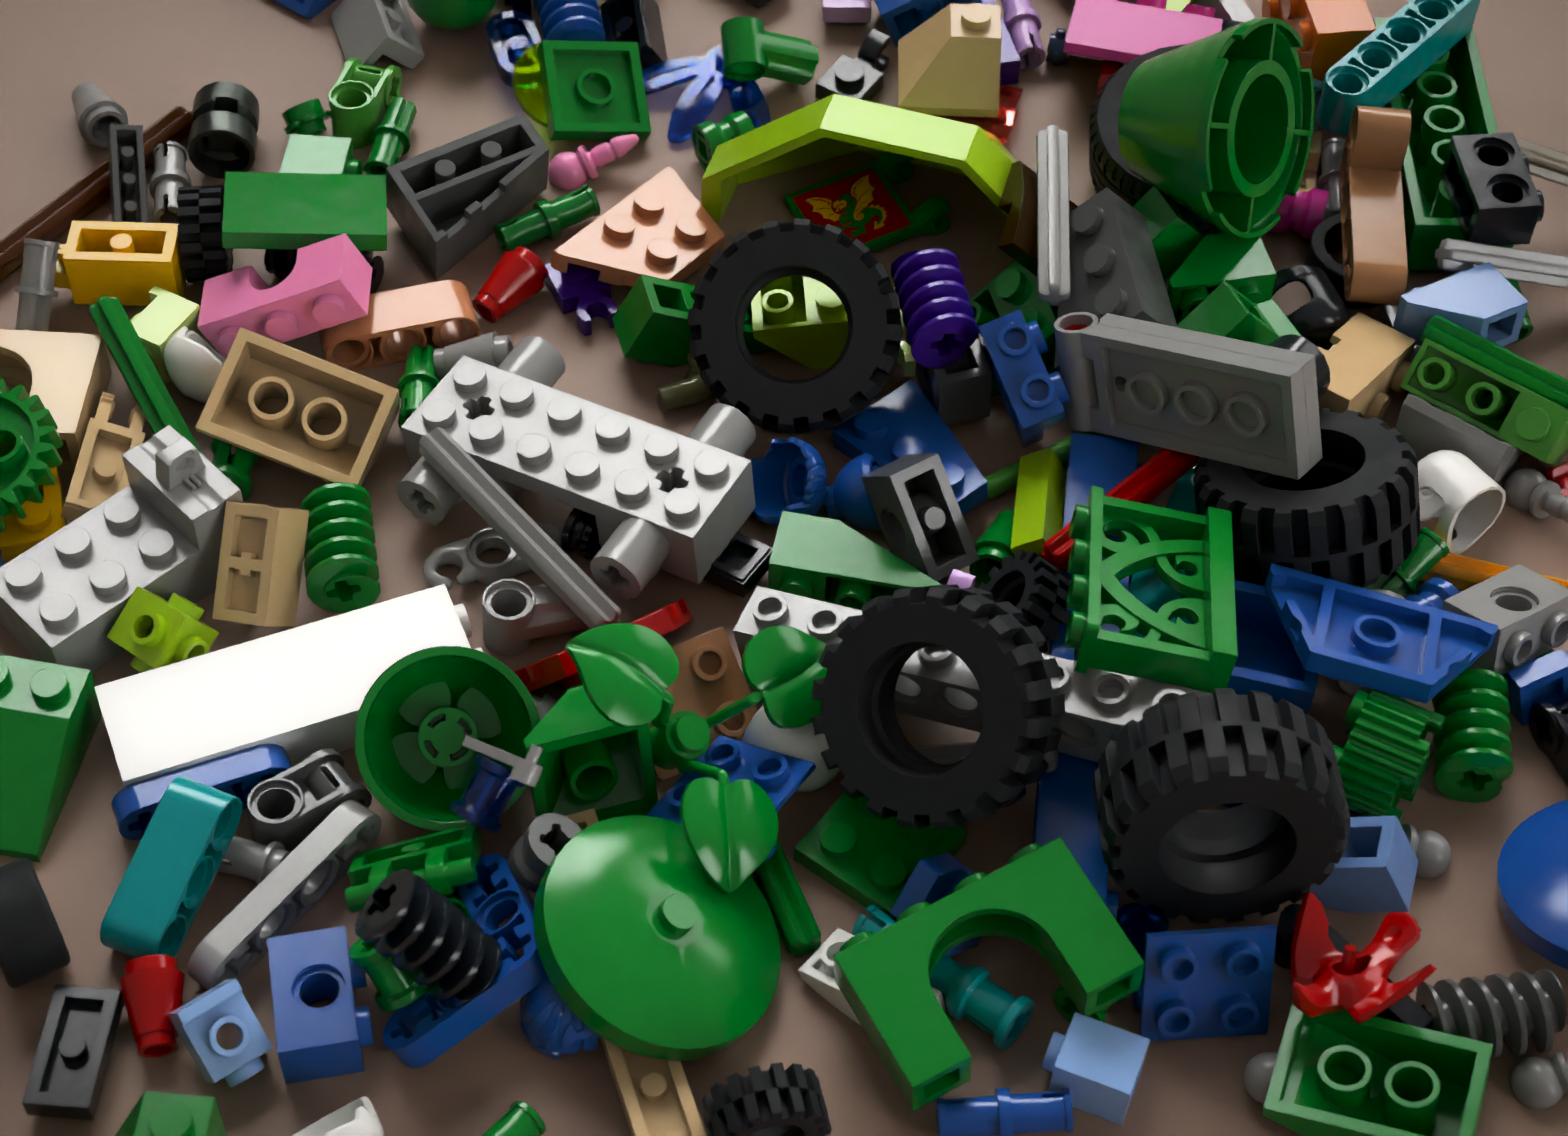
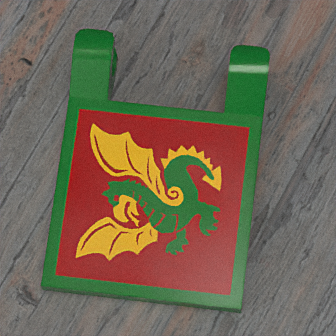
[784,151,950,253]

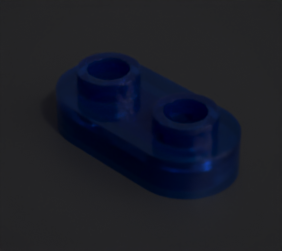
[486,11,542,90]

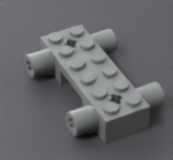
[397,335,756,602]

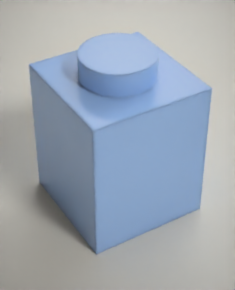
[1042,1012,1150,1125]

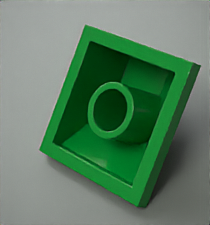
[523,685,658,821]

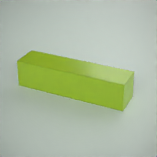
[1010,447,1066,556]

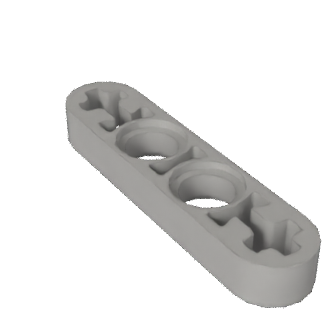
[188,799,381,990]

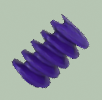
[891,248,979,369]

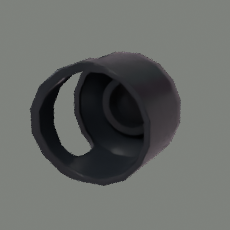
[1271,265,1350,351]

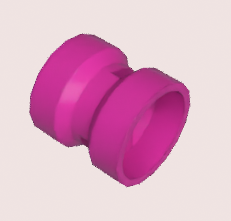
[1269,188,1329,240]

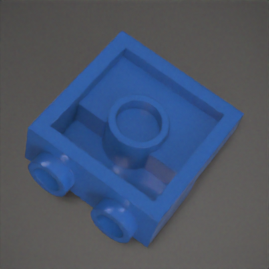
[978,309,1070,447]

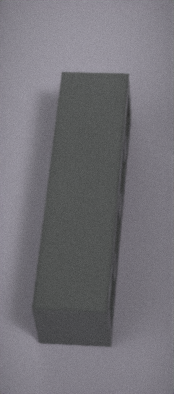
[108,124,148,223]

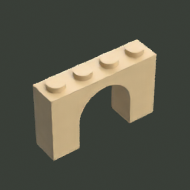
[0,329,112,470]

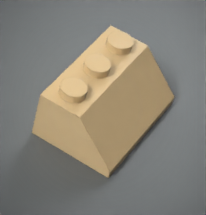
[195,327,400,486]

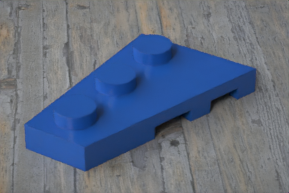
[832,378,988,515]

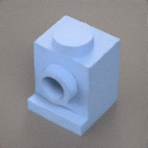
[168,978,273,1088]

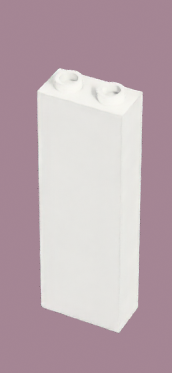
[94,584,483,788]

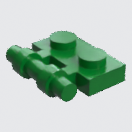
[345,822,483,913]

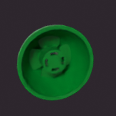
[354,646,540,831]

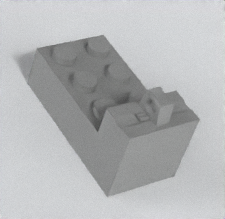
[0,425,243,673]

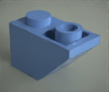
[1393,262,1528,347]

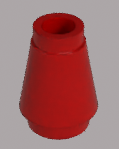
[472,246,548,323]
[118,954,185,1058]

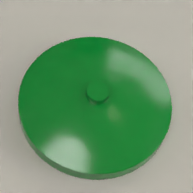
[533,815,781,1061]

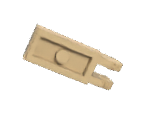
[61,392,146,520]

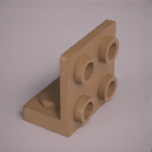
[649,626,758,781]

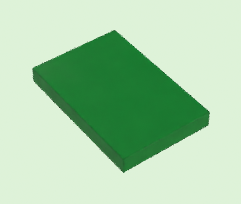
[222,172,387,251]

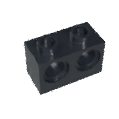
[1440,132,1545,246]

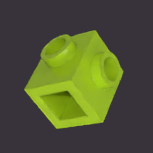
[107,586,220,673]

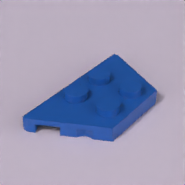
[1264,563,1498,703]

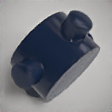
[1046,28,1068,66]

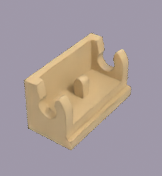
[212,501,309,627]

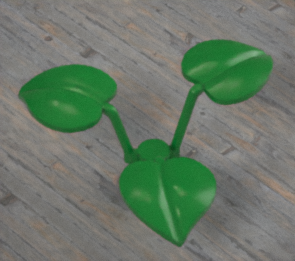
[565,623,827,894]

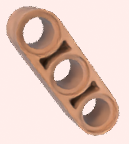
[318,280,480,371]

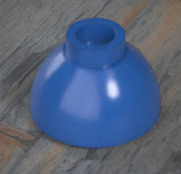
[824,453,882,531]

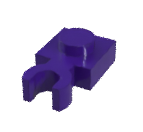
[544,263,617,337]

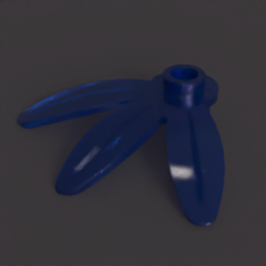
[642,44,771,144]

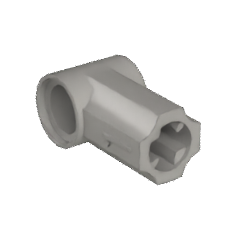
[482,578,593,656]

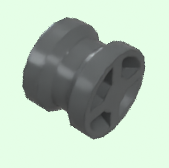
[509,813,582,892]

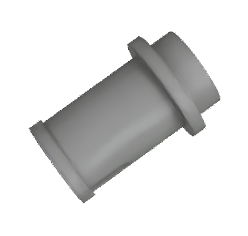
[217,836,291,886]

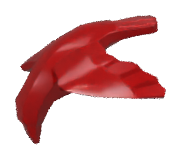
[1290,892,1437,1024]

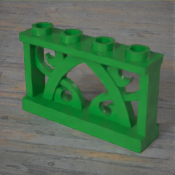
[1064,485,1238,694]

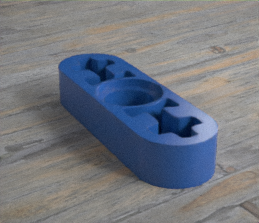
[111,744,292,840]

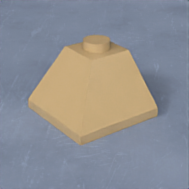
[898,3,1002,118]

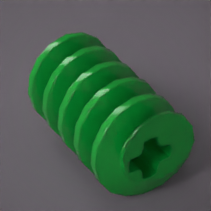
[299,482,381,613]
[1432,669,1514,803]

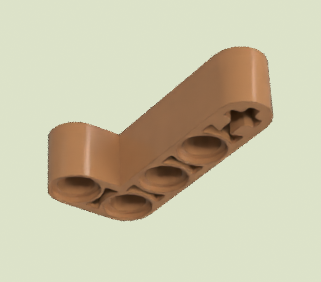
[1339,105,1411,306]

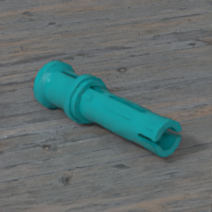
[851,904,1035,1050]

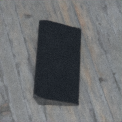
[600,0,669,71]

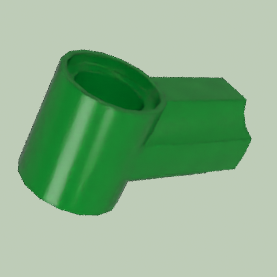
[720,16,819,85]

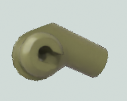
[655,352,712,412]

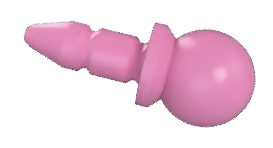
[548,134,639,190]

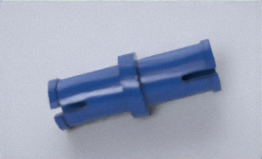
[936,1088,1073,1136]

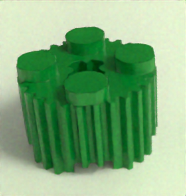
[1333,689,1445,823]

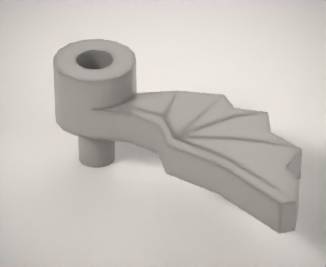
[462,735,544,788]

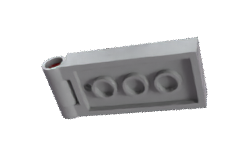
[1054,312,1323,480]

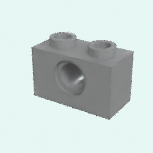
[1442,564,1568,675]

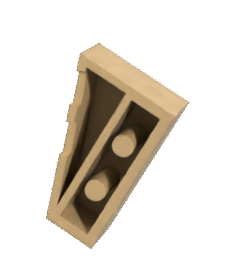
[1317,312,1416,420]

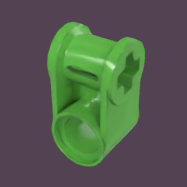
[328,57,402,148]

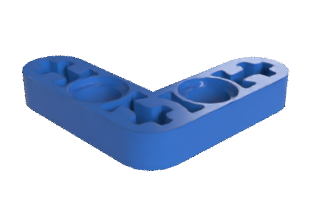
[382,853,548,1068]

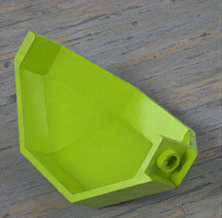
[701,94,1017,222]

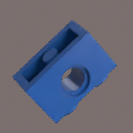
[267,926,374,1084]

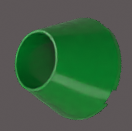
[1118,17,1315,239]

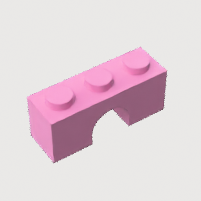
[197,233,373,358]

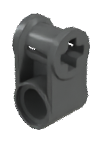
[247,748,372,852]

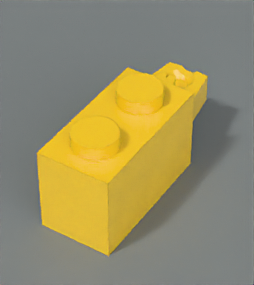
[54,221,187,306]

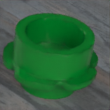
[282,99,330,135]

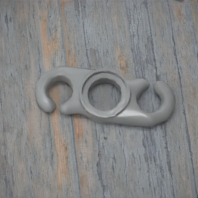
[423,522,562,591]

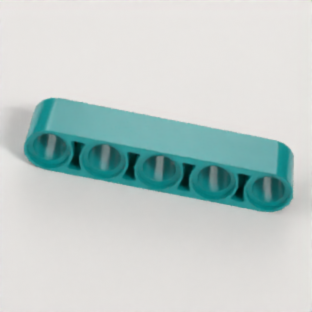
[1316,0,1481,134]

